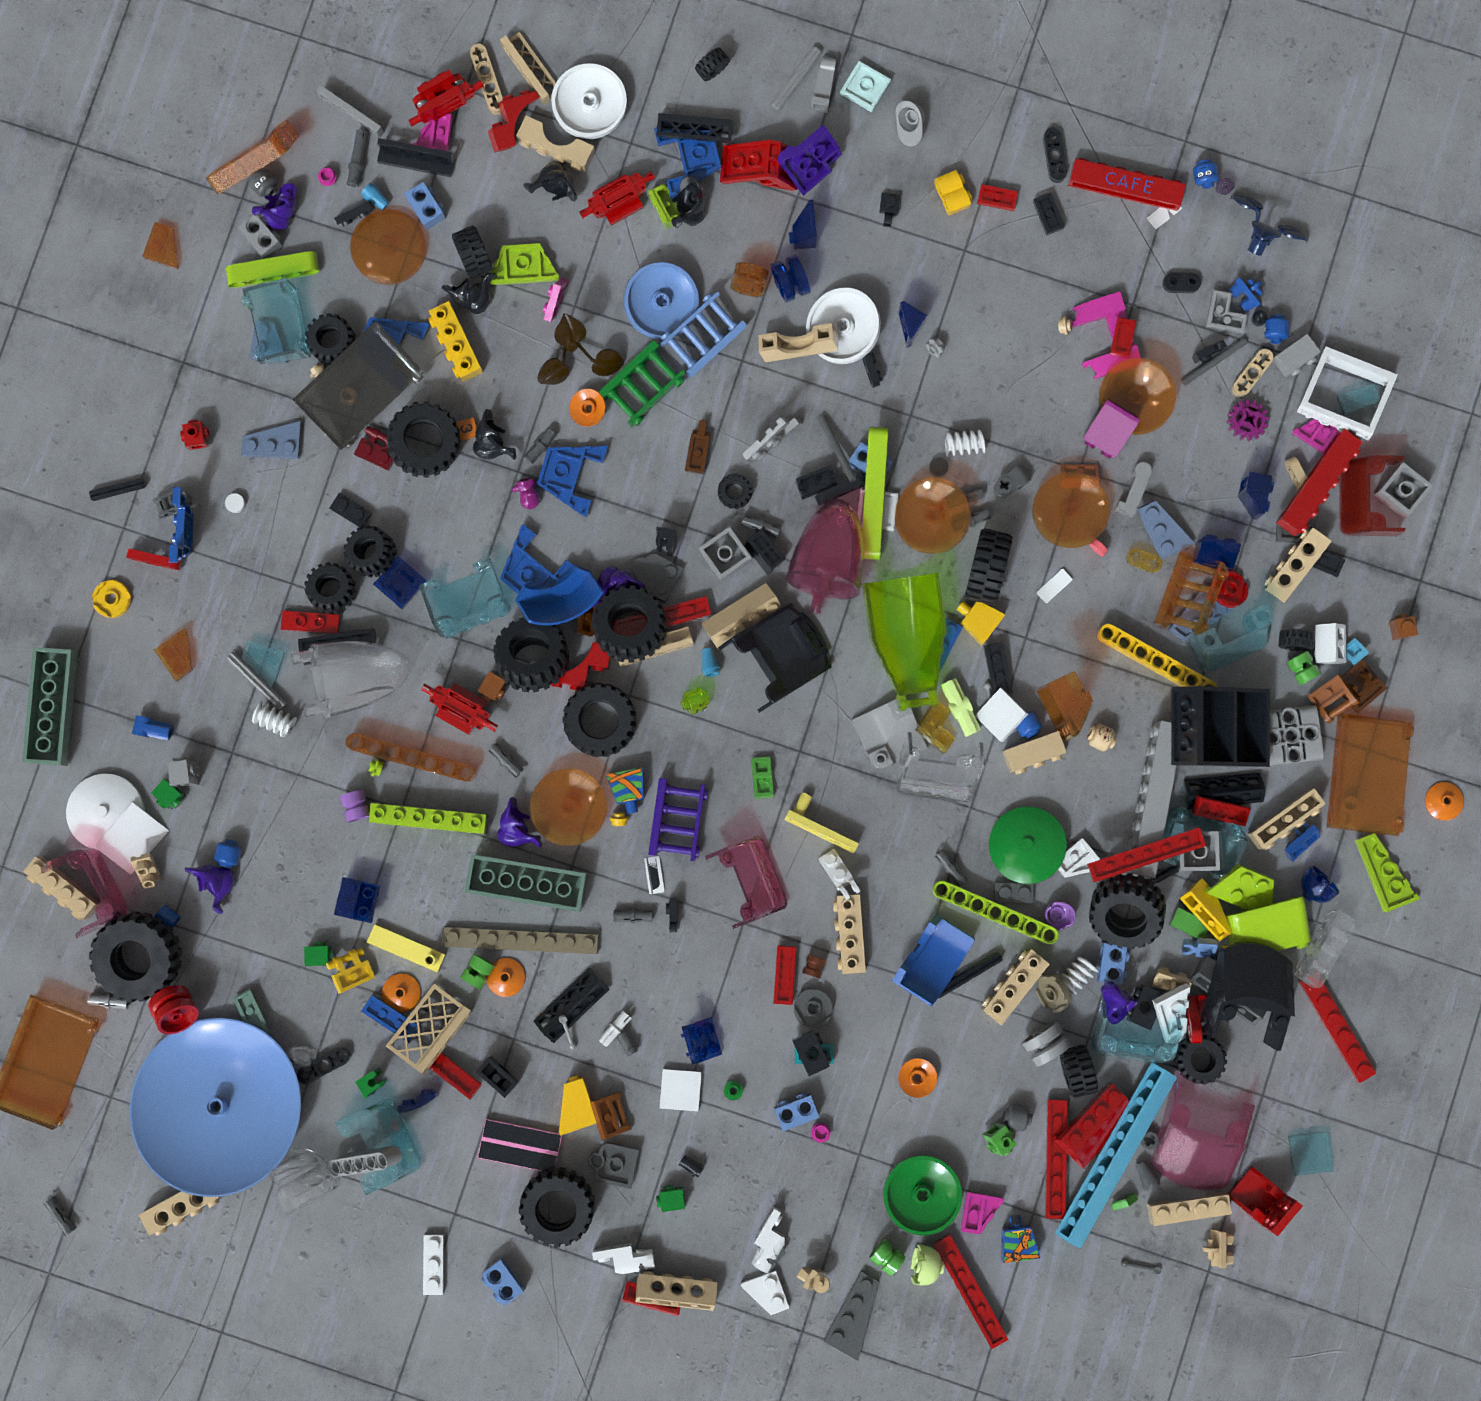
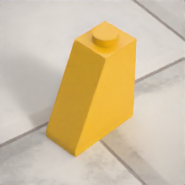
[559,1075,596,1135]

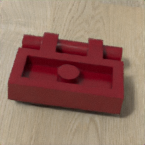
[354,426,394,471]

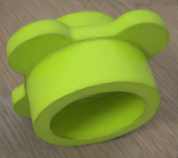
[368,758,384,777]

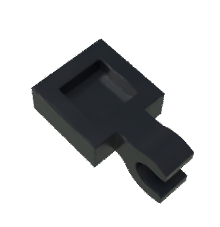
[879,193,900,227]

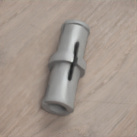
[88,993,130,1010]

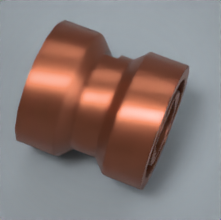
[802,954,826,979]

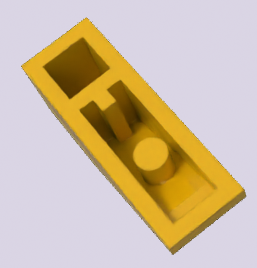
[1180,878,1232,941]

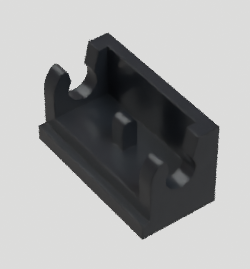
[795,465,837,500]
[656,527,677,557]
[744,529,786,575]

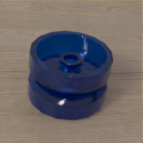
[770,254,811,303]

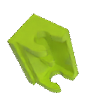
[648,184,681,229]

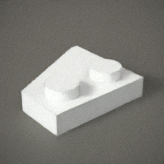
[1058,838,1100,878]
[740,1270,789,1315]

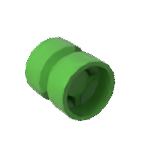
[1286,650,1322,686]
[460,954,495,990]
[869,1238,906,1277]

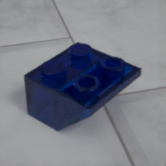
[1238,471,1274,520]
[1192,535,1241,571]
[334,877,381,924]

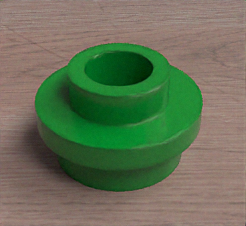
[724,1081,743,1101]

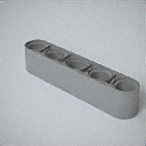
[328,1146,402,1177]

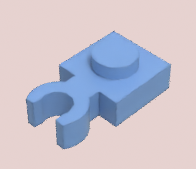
[1181,938,1218,958]

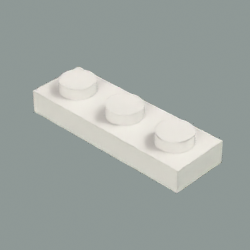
[423,1234,444,1295]

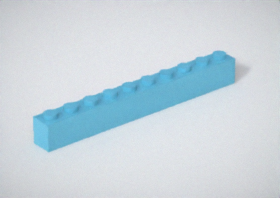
[1055,1062,1177,1248]

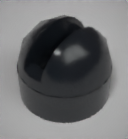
[1251,310,1268,327]

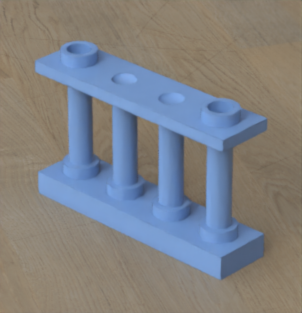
[660,292,747,378]

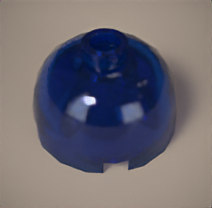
[1300,865,1340,903]

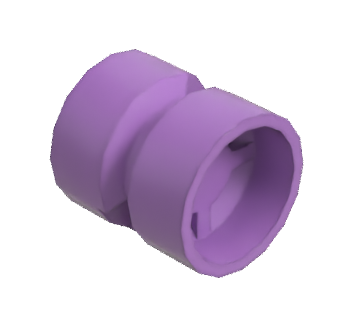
[340,790,370,823]

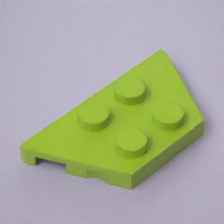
[489,243,560,286]
[1205,864,1274,910]

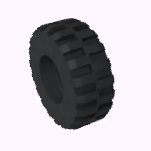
[89,912,182,1002]

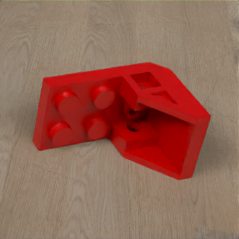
[720,140,797,191]
[1228,1166,1303,1237]

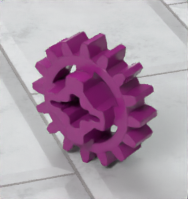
[1226,399,1270,442]

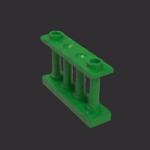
[599,340,686,428]

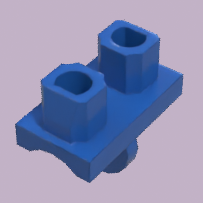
[1229,277,1263,312]

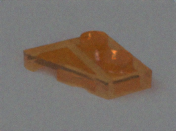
[142,222,179,270]
[154,629,193,681]

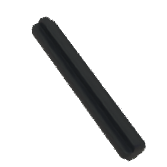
[938,952,1003,999]

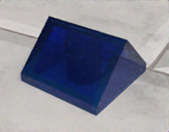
[898,301,927,348]

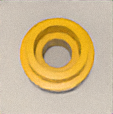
[610,812,629,826]

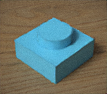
[1346,638,1369,665]

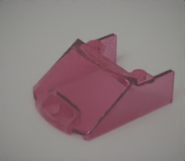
[1151,1081,1255,1190]

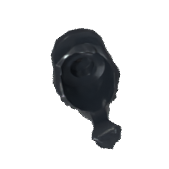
[523,163,577,202]
[671,175,705,229]
[441,272,497,314]
[473,409,517,460]

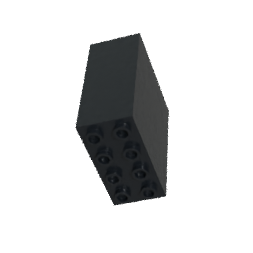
[1171,686,1270,767]

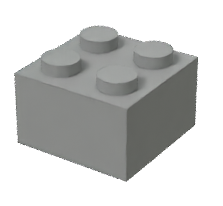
[1373,462,1433,519]
[698,527,752,583]
[1179,831,1223,871]

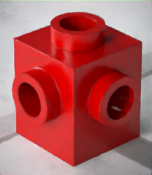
[180,420,210,450]

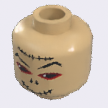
[1087,723,1117,752]

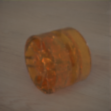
[730,262,769,297]

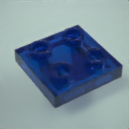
[373,556,428,610]
[681,1017,722,1065]

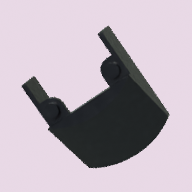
[718,603,832,713]
[1200,941,1295,1051]

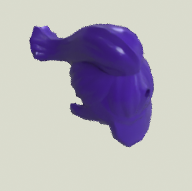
[252,183,297,231]
[593,566,646,607]
[497,797,542,848]
[185,865,235,914]
[1101,982,1138,1024]

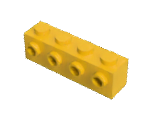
[428,301,483,382]

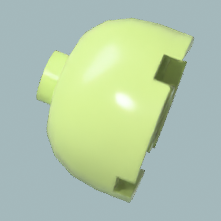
[911,1244,944,1286]

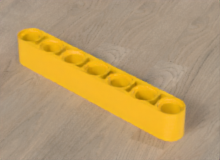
[1097,624,1218,687]

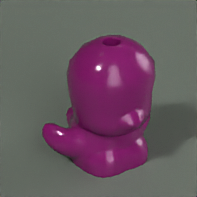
[512,478,540,509]

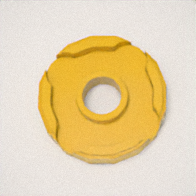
[92,580,132,618]

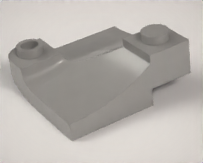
[851,695,928,769]

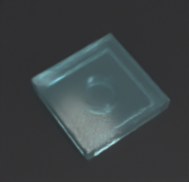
[1288,1132,1333,1176]

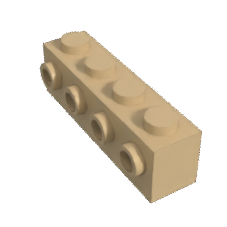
[701,583,782,648]
[1247,788,1326,850]
[23,856,102,920]
[833,894,866,974]
[981,949,1050,1025]

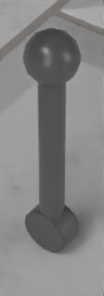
[1121,1260,1161,1274]

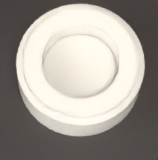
[225,493,245,513]

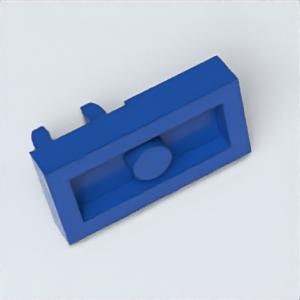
[1284,823,1321,862]

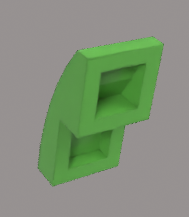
[751,757,774,799]
[1169,907,1208,939]

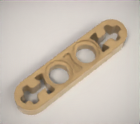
[470,44,503,115]

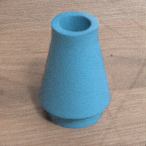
[361,183,390,210]
[701,648,721,677]

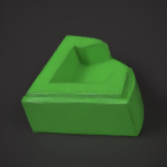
[1111,1193,1138,1211]

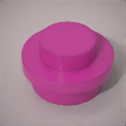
[318,167,337,186]
[811,1123,831,1143]

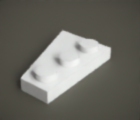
[1152,983,1190,1047]

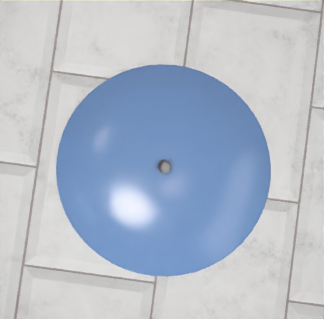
[130,1018,301,1197]

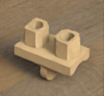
[130,853,161,889]
[1152,966,1192,992]
[1202,1229,1234,1269]
[797,1267,830,1293]

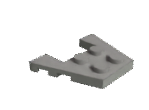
[742,417,803,461]

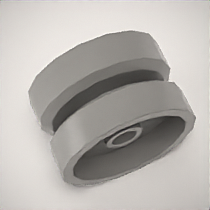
[1021,1020,1072,1067]

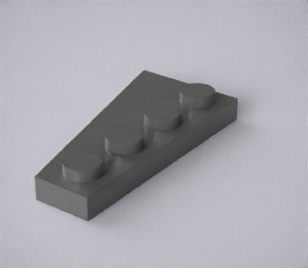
[824,1270,879,1361]

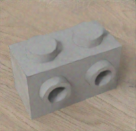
[1273,334,1321,378]
[167,757,200,787]

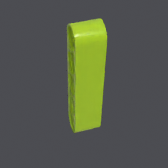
[225,251,319,288]

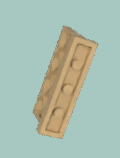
[386,984,472,1075]

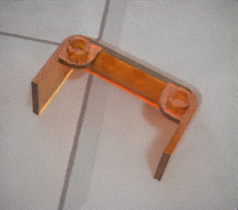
[1037,671,1093,742]

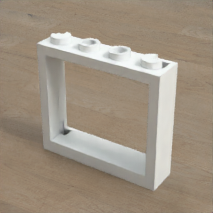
[1297,346,1398,441]

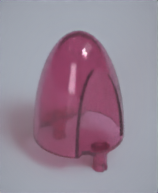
[786,499,864,614]

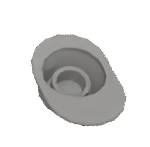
[895,100,925,147]

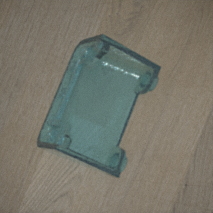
[241,278,311,364]

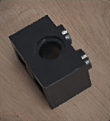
[1125,984,1164,1030]
[792,1030,832,1076]
[476,1056,520,1098]

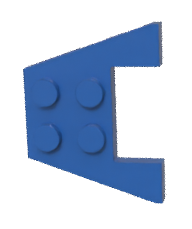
[654,127,721,198]
[355,317,430,392]
[537,445,608,518]
[169,487,194,563]
[500,524,573,594]

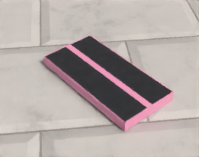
[478,1119,562,1172]

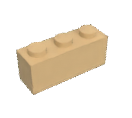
[1002,731,1067,775]

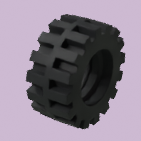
[695,47,730,82]
[718,473,752,509]
[1278,629,1315,651]

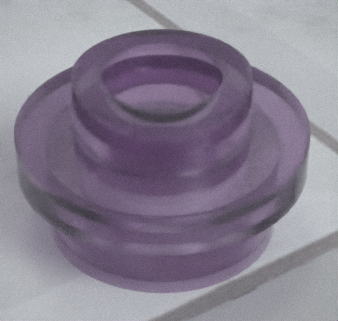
[1215,178,1235,195]

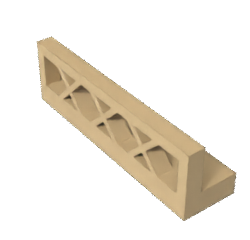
[500,32,556,105]
[618,627,694,667]

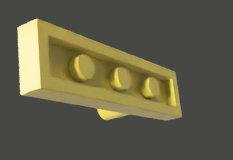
[784,793,859,854]
[367,924,446,972]

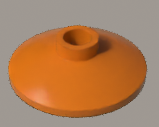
[569,389,606,427]
[1425,782,1464,820]
[486,958,525,997]
[382,973,421,1012]
[898,1058,937,1098]

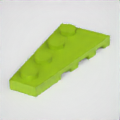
[1355,833,1420,913]

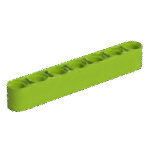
[861,427,889,560]
[932,881,1059,944]

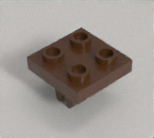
[1342,659,1387,713]

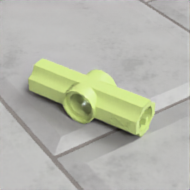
[941,678,981,737]

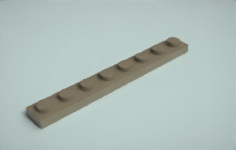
[443,927,599,954]

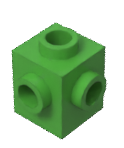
[982,1122,1017,1156]

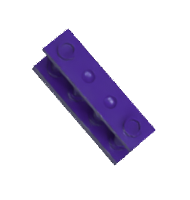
[648,778,708,862]

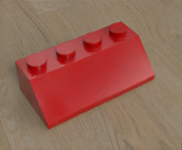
[1055,1083,1129,1169]

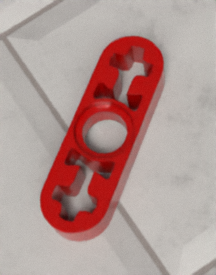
[126,549,182,571]
[1186,996,1202,1043]

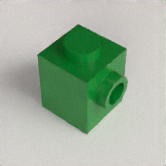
[151,779,185,809]
[304,942,334,966]
[656,1185,686,1212]

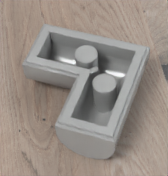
[1206,289,1248,334]

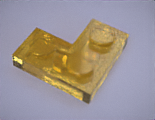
[915,700,955,754]

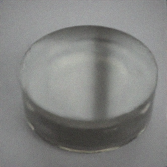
[929,457,948,477]

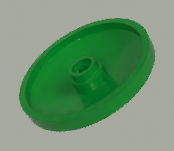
[989,807,1067,884]
[883,1155,962,1236]

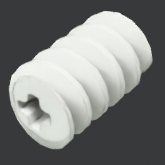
[945,430,985,457]
[252,701,297,737]
[1061,957,1099,995]

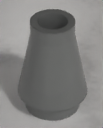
[1136,1160,1161,1192]

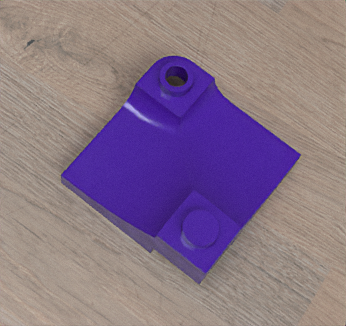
[778,125,842,196]

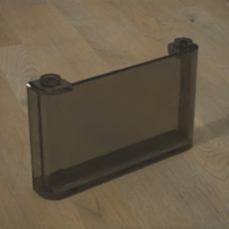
[292,321,424,450]

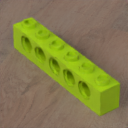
[369,803,489,835]

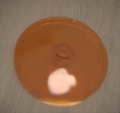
[350,209,426,285]
[1099,358,1176,435]
[1032,472,1110,549]
[895,477,971,554]
[530,769,607,846]

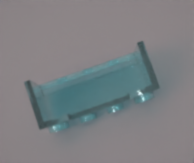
[335,1099,421,1195]

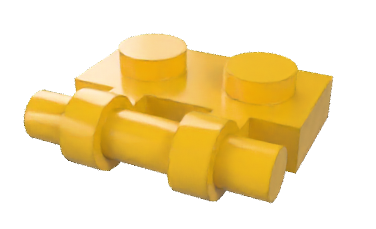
[326,948,375,994]

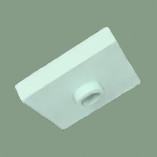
[840,61,891,112]

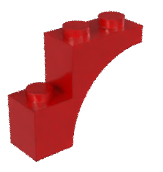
[488,90,539,153]
[551,642,611,691]

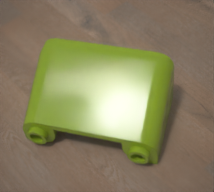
[1225,896,1311,951]

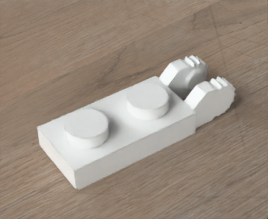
[818,849,860,900]

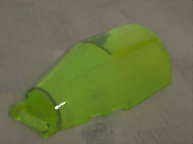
[861,572,947,711]

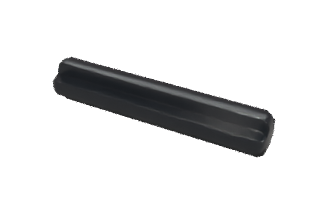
[89,478,146,501]

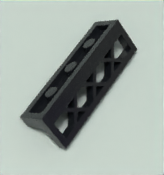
[656,113,733,144]
[377,138,455,177]
[298,628,380,665]
[1183,772,1266,810]
[533,968,610,1043]

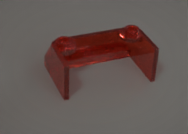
[1339,455,1405,537]

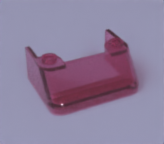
[705,836,787,929]
[41,848,128,939]

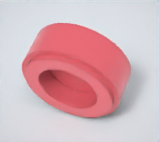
[1089,539,1108,557]

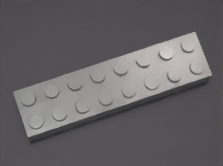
[1126,721,1176,879]

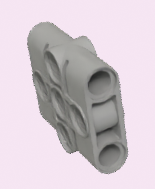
[1270,705,1324,766]

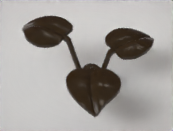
[537,313,624,385]

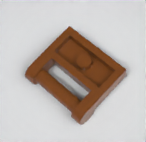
[1308,674,1361,724]
[590,1091,632,1140]

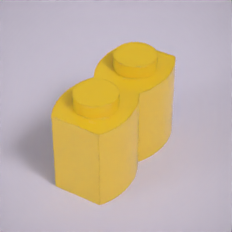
[934,170,972,216]

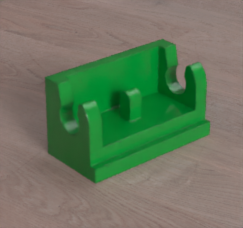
[355,1068,386,1098]

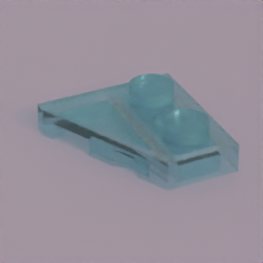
[242,640,285,687]

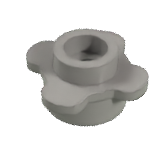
[926,338,945,358]

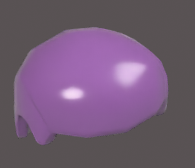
[1044,900,1076,930]

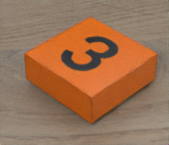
[456,417,477,441]

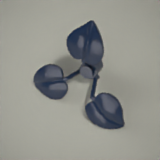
[1230,195,1308,256]

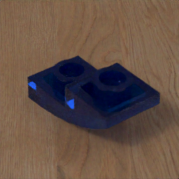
[397,1089,438,1113]

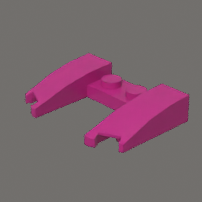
[1072,292,1142,379]

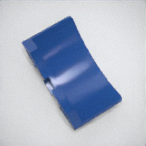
[515,564,603,625]
[892,914,975,1006]

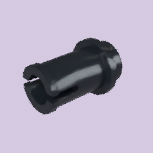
[678,1155,704,1178]

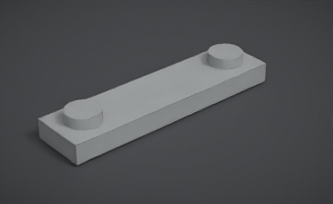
[316,85,384,138]

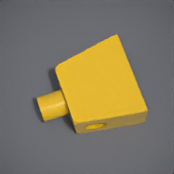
[956,601,1005,646]

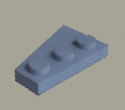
[241,421,302,459]
[1137,500,1194,560]
[1168,585,1234,642]

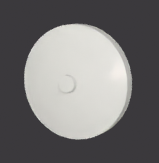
[551,63,627,139]
[806,288,881,364]
[66,774,145,850]

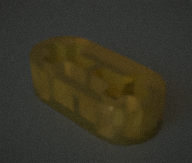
[1126,548,1162,574]

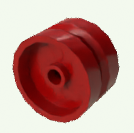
[148,985,199,1035]

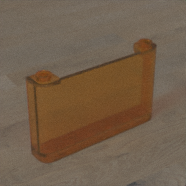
[1326,713,1414,836]
[0,994,101,1130]

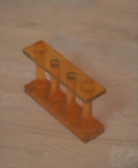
[1154,551,1228,639]

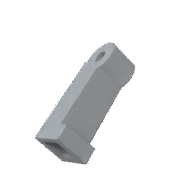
[811,56,836,113]
[1114,462,1152,518]

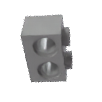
[237,215,283,259]

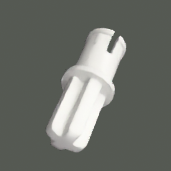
[599,1011,632,1047]

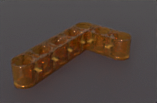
[205,120,299,194]

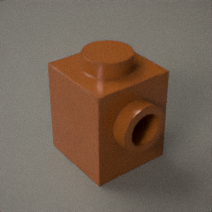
[1389,614,1418,641]
[478,671,506,703]

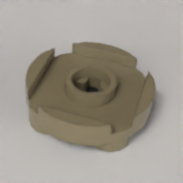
[1036,974,1073,1013]

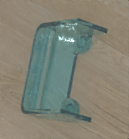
[1091,1001,1182,1065]

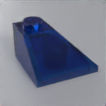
[789,200,817,250]

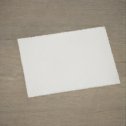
[94,802,169,874]

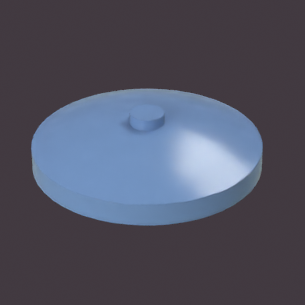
[623,262,699,339]

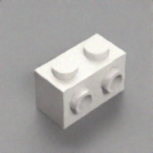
[1314,623,1346,665]

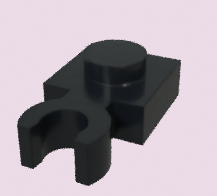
[1192,340,1227,364]
[666,899,678,932]

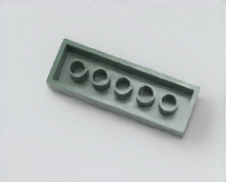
[22,647,78,766]
[464,854,588,912]

